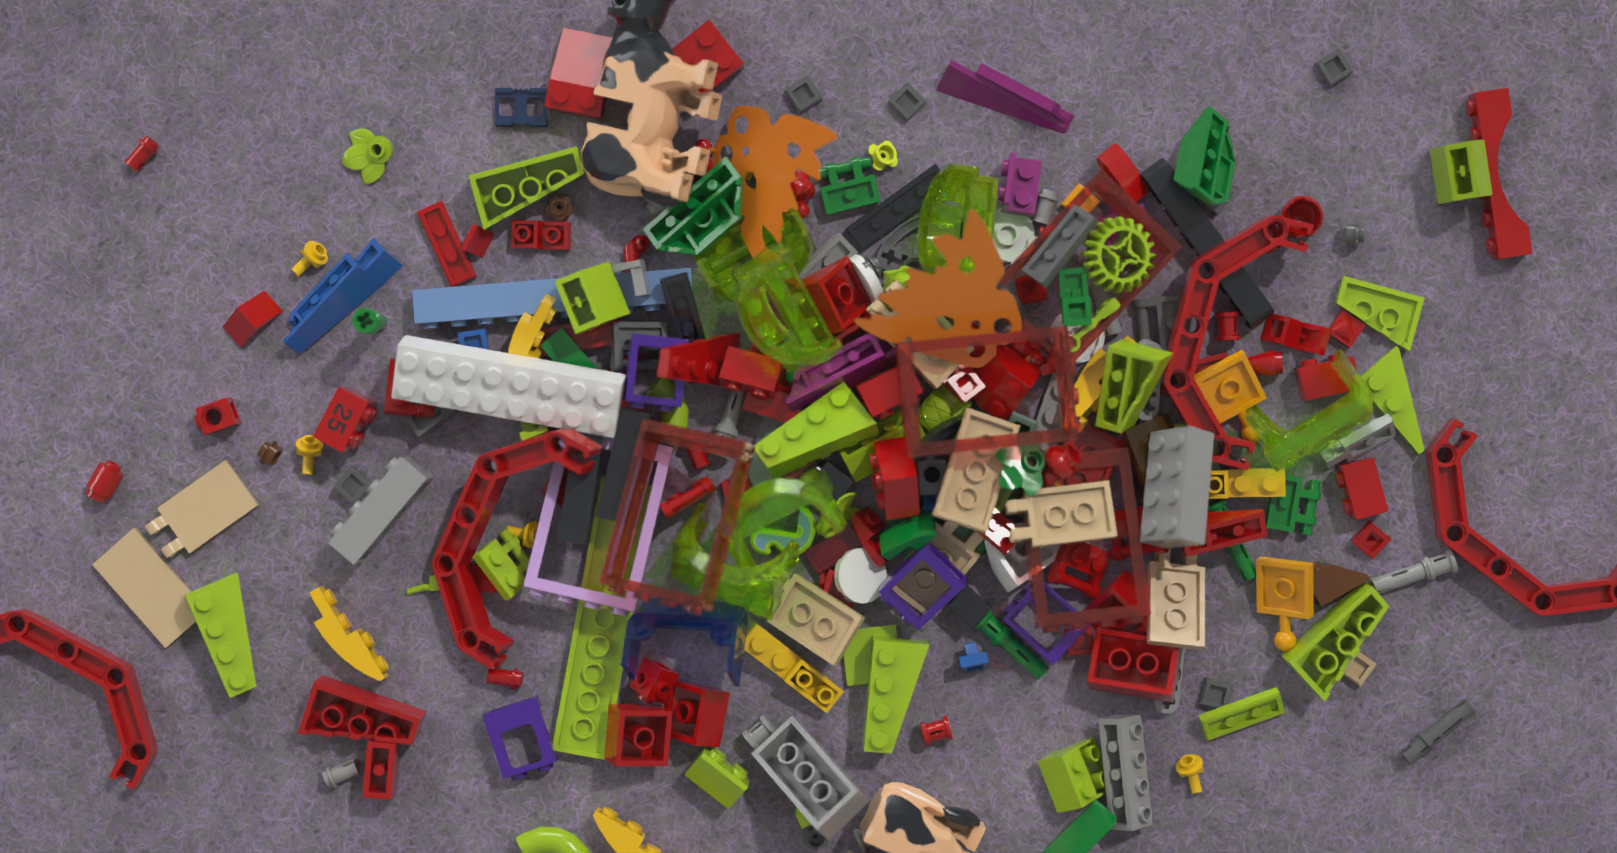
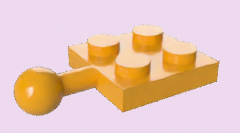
[1194,350,1267,443]
[1256,556,1314,652]

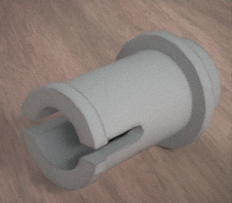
[1032,188,1059,225]
[322,758,360,787]

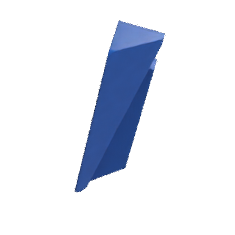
[283,238,403,353]

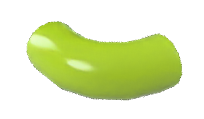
[646,377,688,450]
[516,826,591,853]

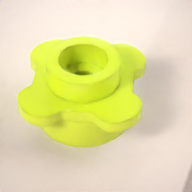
[868,141,898,171]

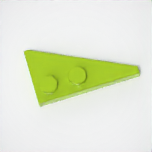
[1358,346,1425,454]

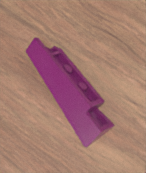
[936,60,1074,134]
[786,333,906,411]

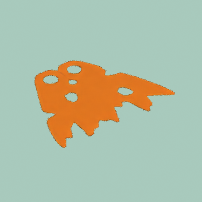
[713,106,838,269]
[854,209,1022,368]

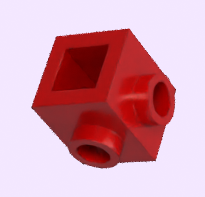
[629,657,679,704]

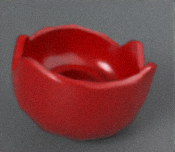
[1280,196,1324,239]

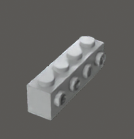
[1098,714,1153,831]

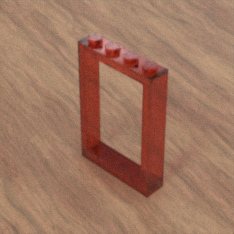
[998,169,1183,370]
[894,326,1082,457]
[599,419,755,615]
[1017,447,1151,634]

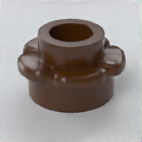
[545,194,573,221]
[257,441,283,467]

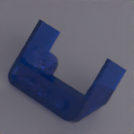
[621,598,748,687]

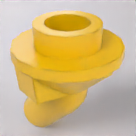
[291,241,328,277]
[295,435,324,476]
[507,521,539,549]
[1176,754,1204,794]

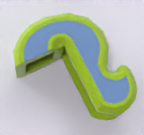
[750,505,816,556]

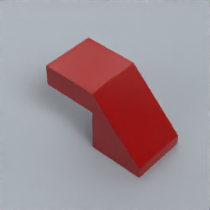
[1261,314,1332,356]

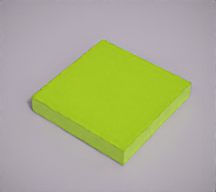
[844,624,897,686]

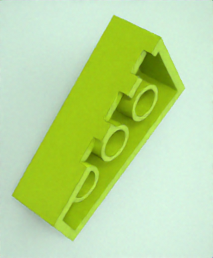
[468,146,586,229]
[752,382,880,479]
[184,572,256,698]
[1280,582,1390,702]
[862,636,930,754]

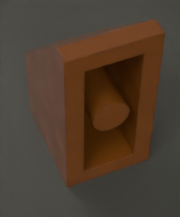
[1313,561,1370,606]

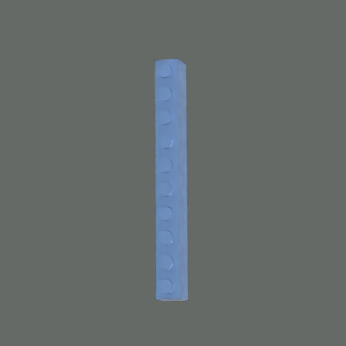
[412,268,694,329]

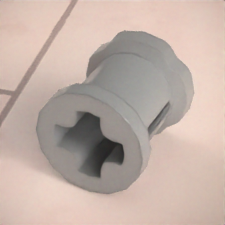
[742,714,777,750]

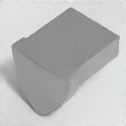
[612,259,651,297]

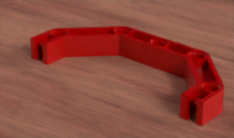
[1161,216,1314,470]
[1426,419,1617,616]
[432,428,603,669]
[0,609,158,790]

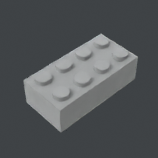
[1140,426,1214,548]
[328,456,434,565]
[752,716,870,840]

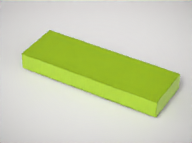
[1198,687,1285,741]

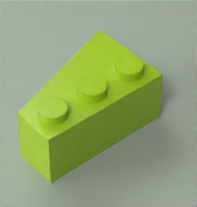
[1095,339,1173,433]

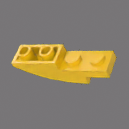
[508,294,557,359]
[1064,335,1136,436]
[1208,467,1286,499]
[309,586,389,681]
[738,622,844,713]
[593,806,662,853]

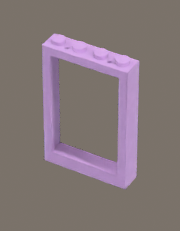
[524,434,673,616]

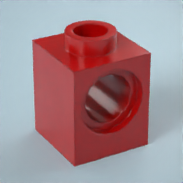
[194,397,241,435]

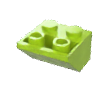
[1429,140,1493,204]
[554,261,631,335]
[1037,737,1106,813]
[684,746,750,809]

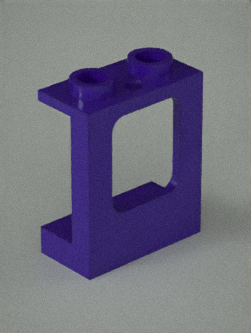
[483,695,559,781]

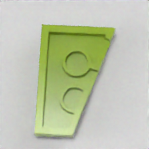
[1335,276,1424,352]

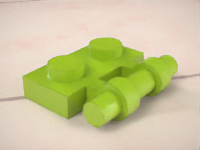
[472,528,531,601]

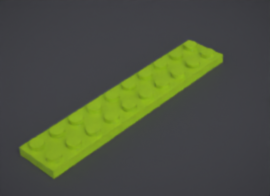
[553,476,652,760]

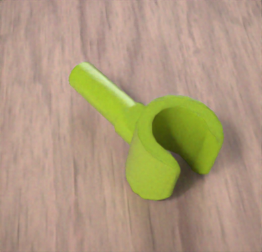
[407,575,439,595]

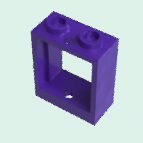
[623,333,689,412]
[878,542,967,630]
[1003,578,1091,665]

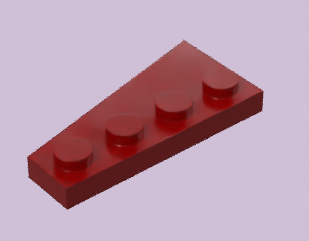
[657,332,741,386]

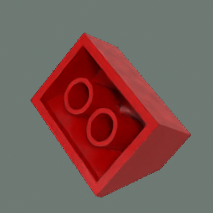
[1087,628,1180,702]

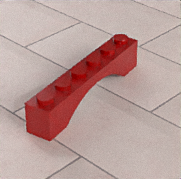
[1466,88,1533,260]

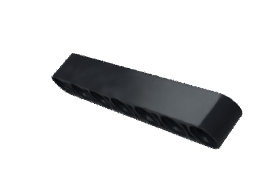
[1140,158,1275,330]

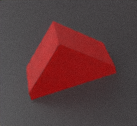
[222,290,283,348]

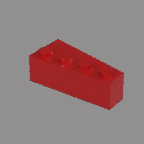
[298,675,427,745]

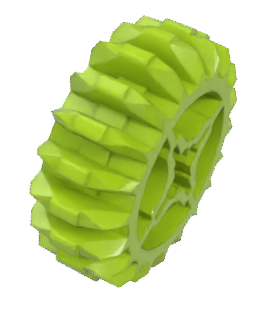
[1080,216,1157,293]

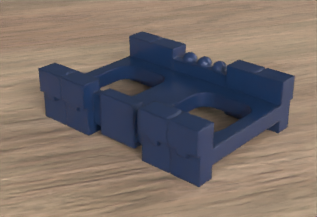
[495,88,548,127]

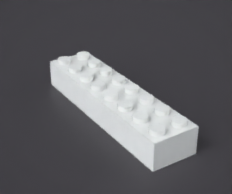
[392,335,627,438]

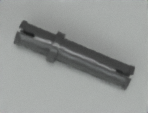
[1400,699,1476,766]

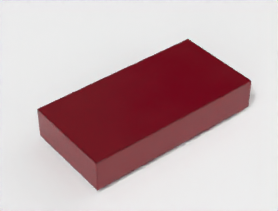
[803,522,862,575]

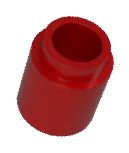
[85,460,124,503]

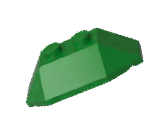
[1174,106,1235,205]
[643,157,743,256]

